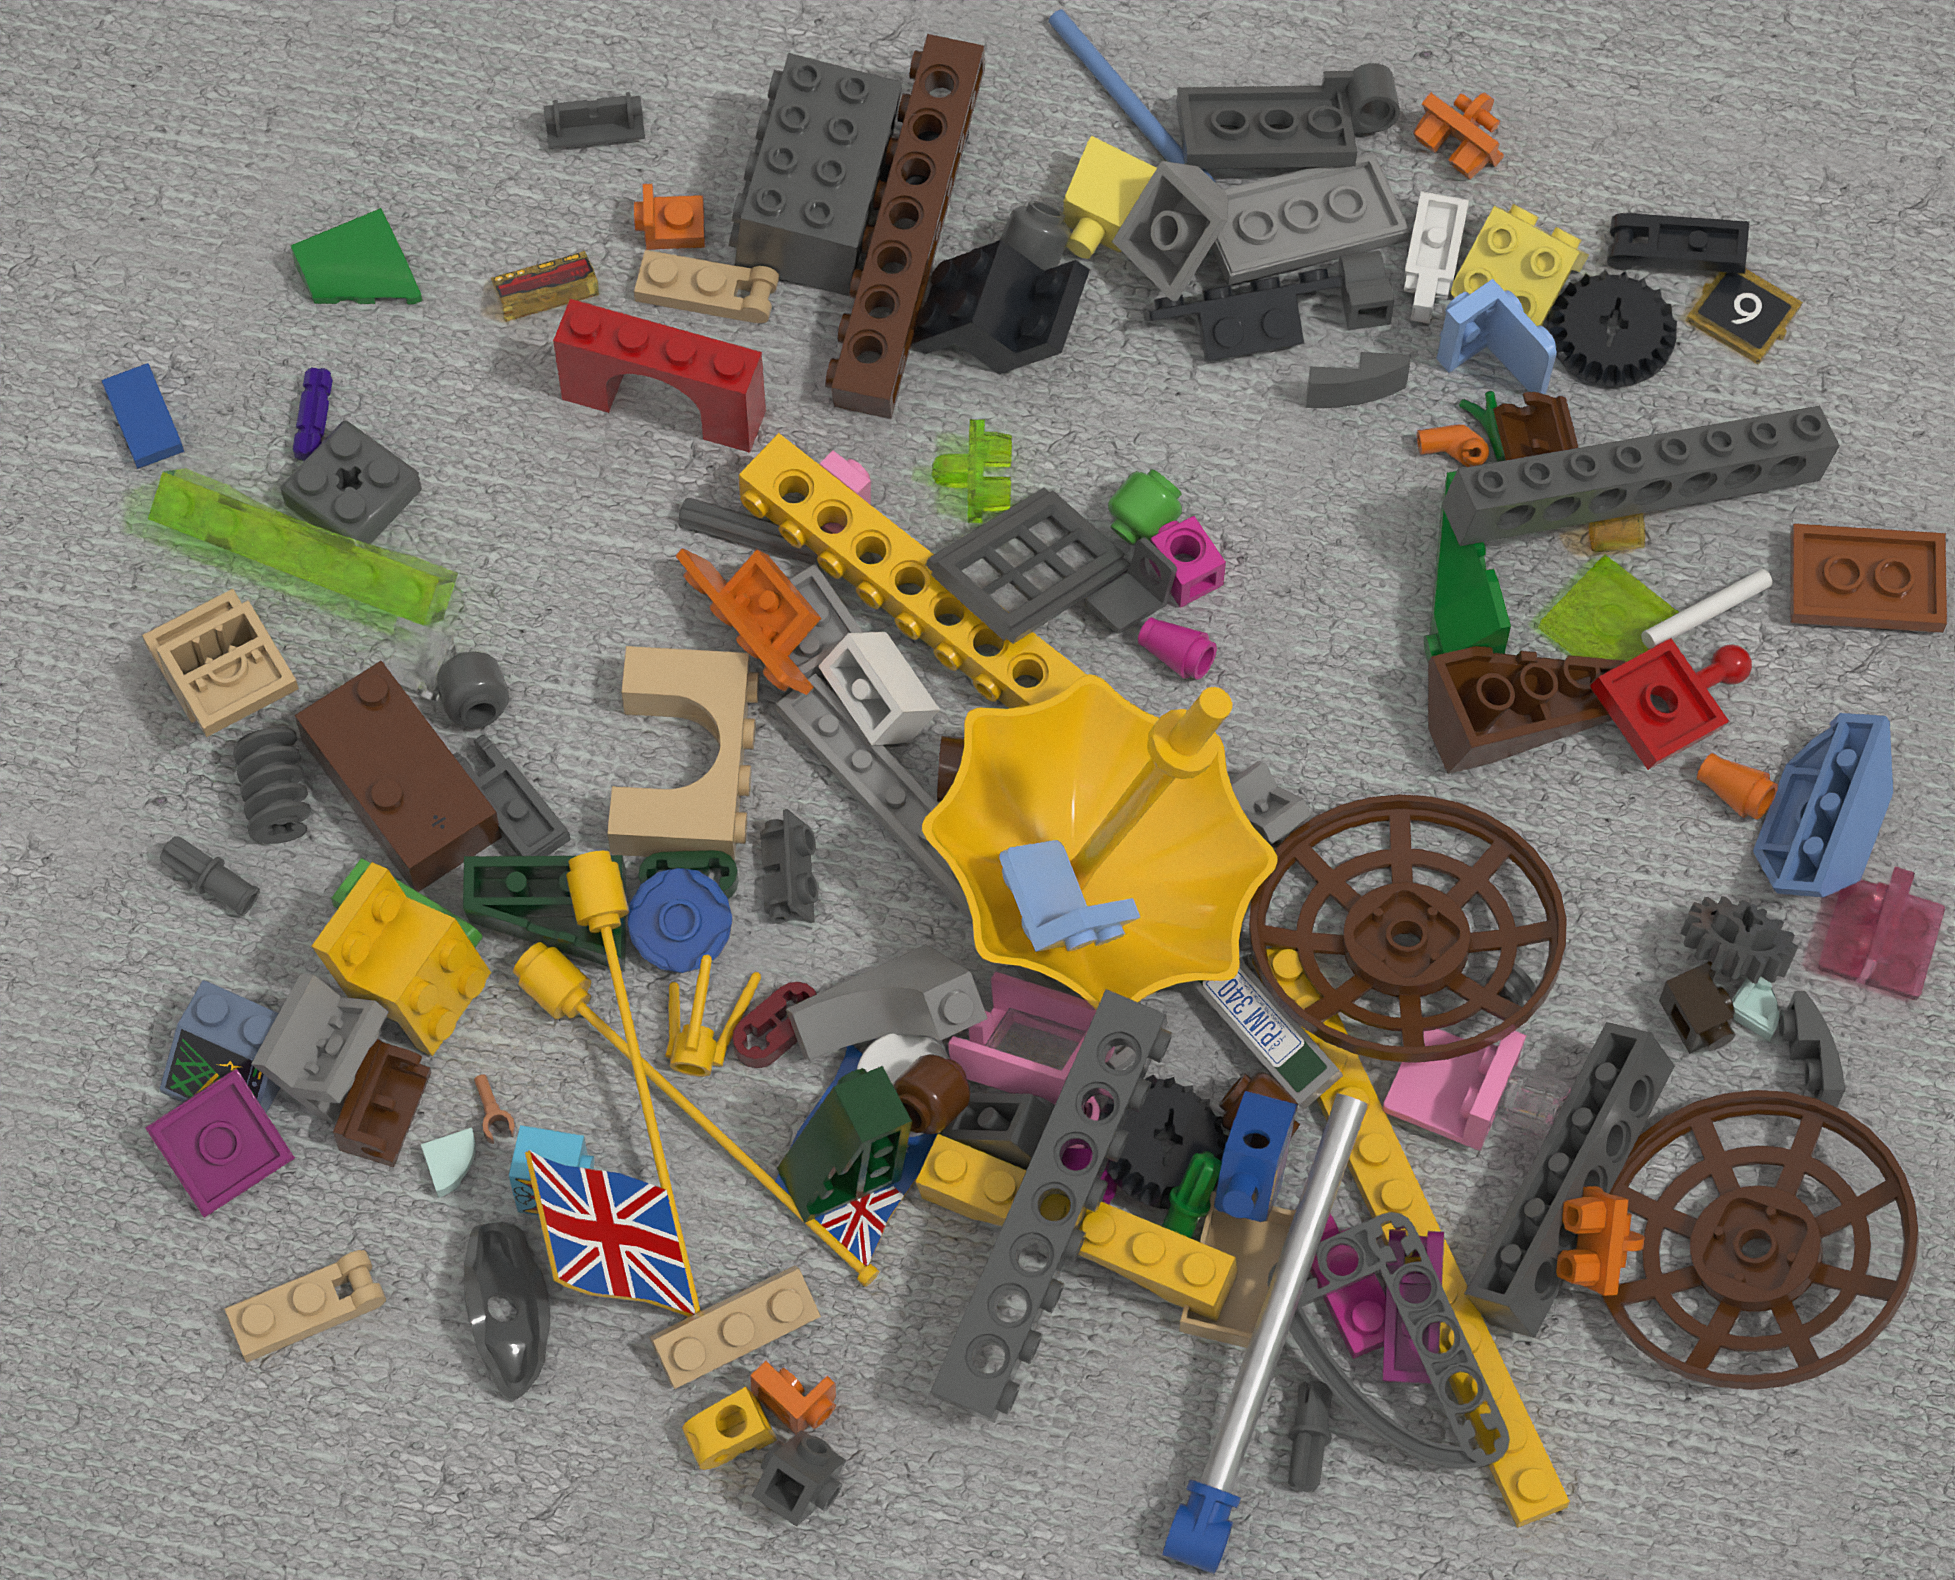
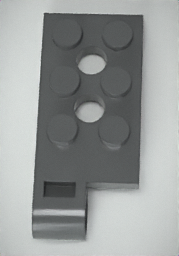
[1176,63,1400,169]

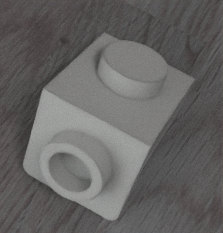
[1230,761,1311,844]

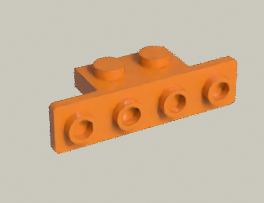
[675,548,822,695]

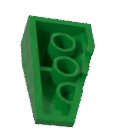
[1424,471,1511,662]

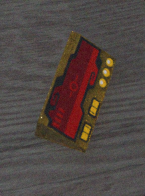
[491,251,599,322]

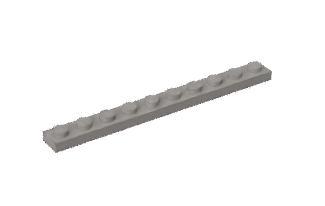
[776,673,1136,1071]

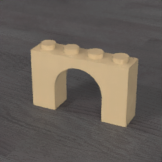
[607,646,760,861]

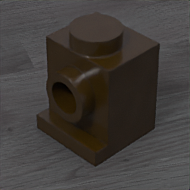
[1659,961,1736,1054]

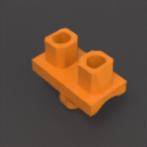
[1413,92,1504,179]
[1556,1186,1645,1296]

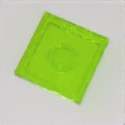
[1539,554,1679,662]

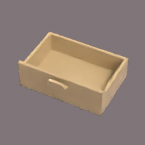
[1179,1192,1296,1348]

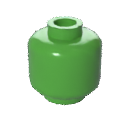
[1108,469,1182,546]

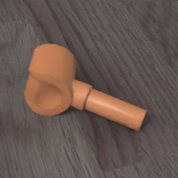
[474,1074,515,1144]

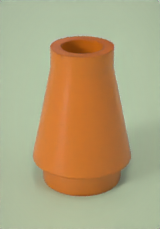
[1697,753,1778,820]

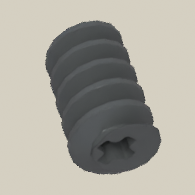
[233,727,312,844]

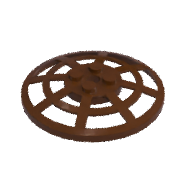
[1249,794,1567,1063]
[1601,1090,1920,1390]

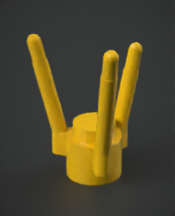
[665,954,761,1077]

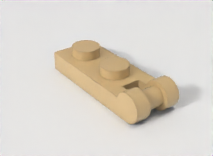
[634,250,780,323]
[224,1250,386,1363]

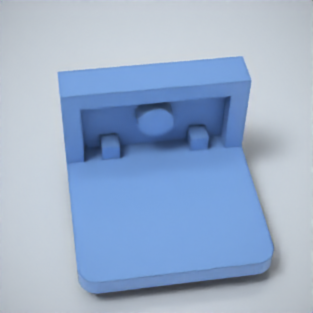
[1436,279,1557,394]
[1000,840,1141,952]

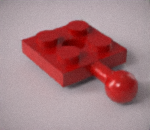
[1590,638,1752,770]

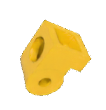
[682,1386,777,1470]

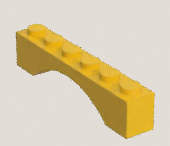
[915,1134,1238,1322]

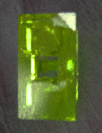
[931,419,1012,523]

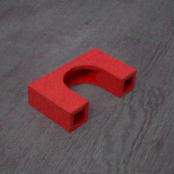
[553,299,766,453]

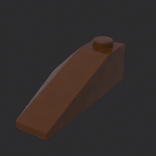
[1428,646,1625,774]

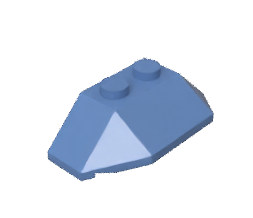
[1753,713,1893,898]

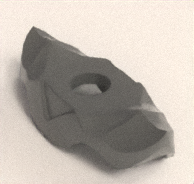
[464,1222,550,1402]

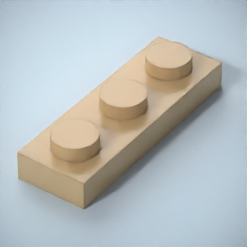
[649,1265,821,1389]

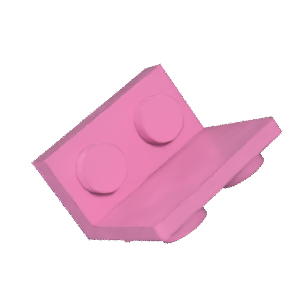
[1383,1029,1527,1151]

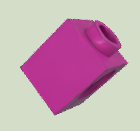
[1149,516,1226,608]

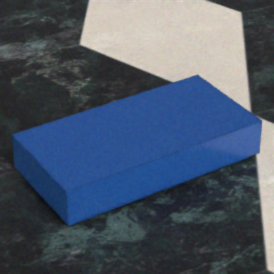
[101,363,184,469]

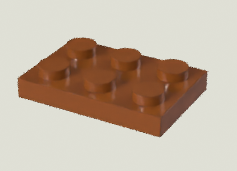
[1790,524,1947,633]

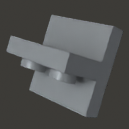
[251,973,388,1121]

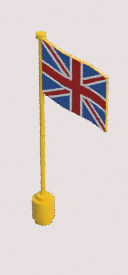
[525,851,701,1319]

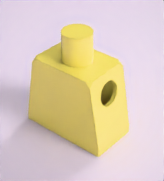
[1063,136,1157,259]

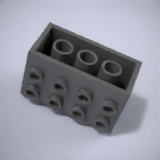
[729,53,903,296]

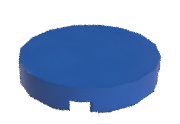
[628,868,733,973]

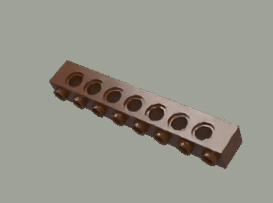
[825,34,985,419]

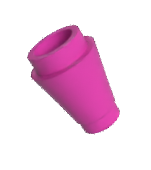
[1138,617,1217,680]

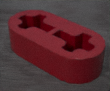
[733,981,817,1068]

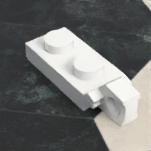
[1403,191,1469,324]

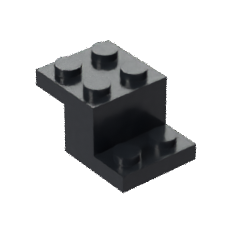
[911,240,1090,374]

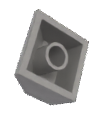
[1112,161,1228,301]

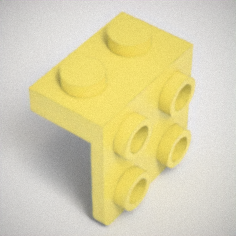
[1450,204,1589,326]

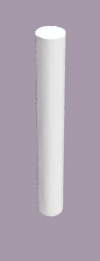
[1641,569,1772,650]

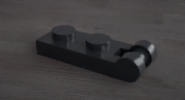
[1607,213,1750,274]

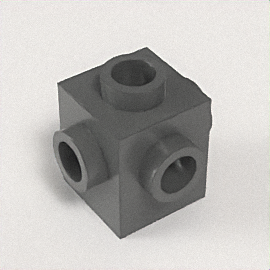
[751,1430,846,1527]

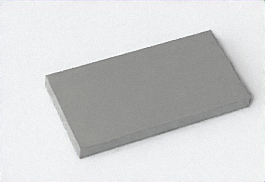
[1211,153,1411,285]

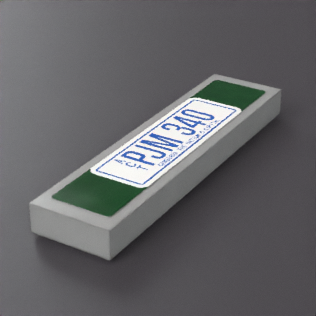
[1190,958,1343,1110]

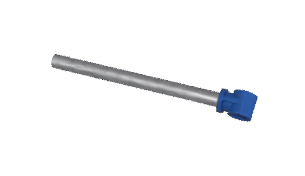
[1162,1093,1368,1575]

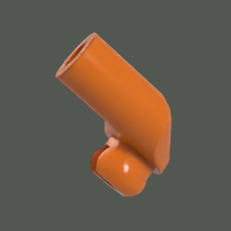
[1416,424,1489,467]

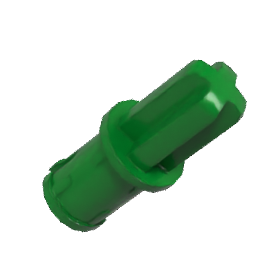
[1162,1151,1222,1238]

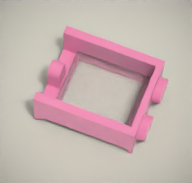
[948,971,1115,1105]

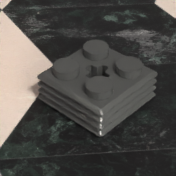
[280,421,422,556]

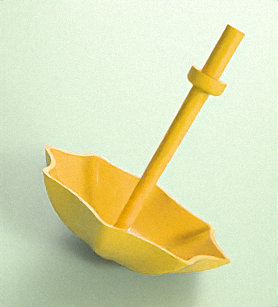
[922,674,1278,1010]

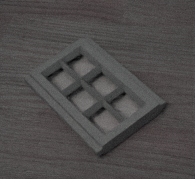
[925,488,1130,644]

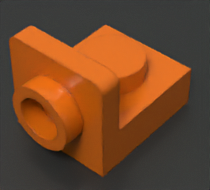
[634,184,705,250]
[750,1361,836,1435]

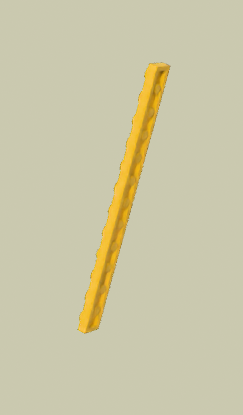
[1252,947,1570,1528]

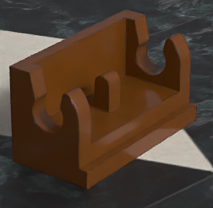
[1493,392,1579,461]
[333,1039,431,1168]

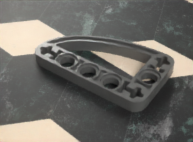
[1267,1212,1510,1469]

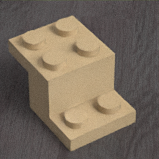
[142,589,299,737]

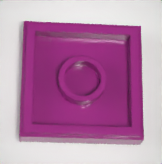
[145,1068,295,1218]

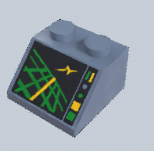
[159,980,280,1113]

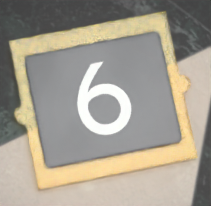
[1685,269,1803,365]

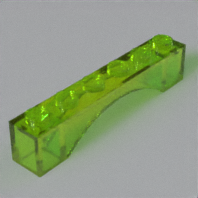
[148,468,458,626]

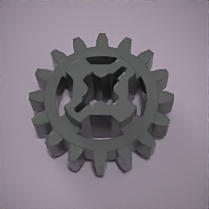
[1681,896,1798,984]

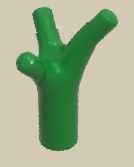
[1459,391,1506,462]

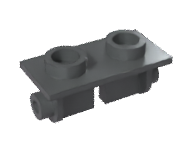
[544,92,645,149]
[760,809,819,923]

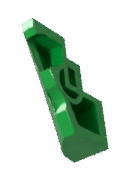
[290,208,423,304]

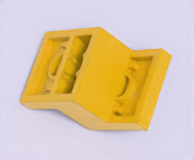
[311,862,491,1056]

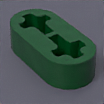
[638,850,739,899]

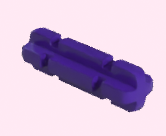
[292,367,333,461]

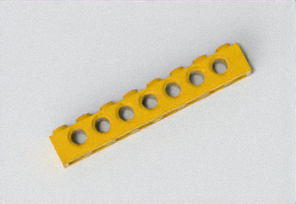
[739,433,1087,708]

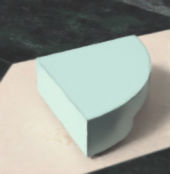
[1732,976,1779,1042]
[421,1127,476,1198]

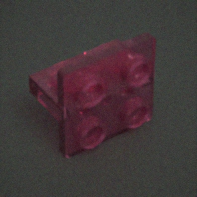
[1818,866,1945,1000]

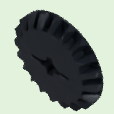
[1548,269,1677,387]
[1098,1074,1229,1210]

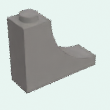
[786,944,988,1060]

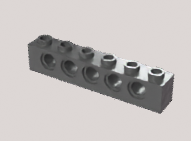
[1464,1022,1675,1338]

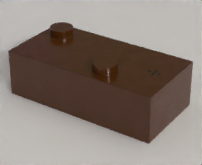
[294,661,502,892]

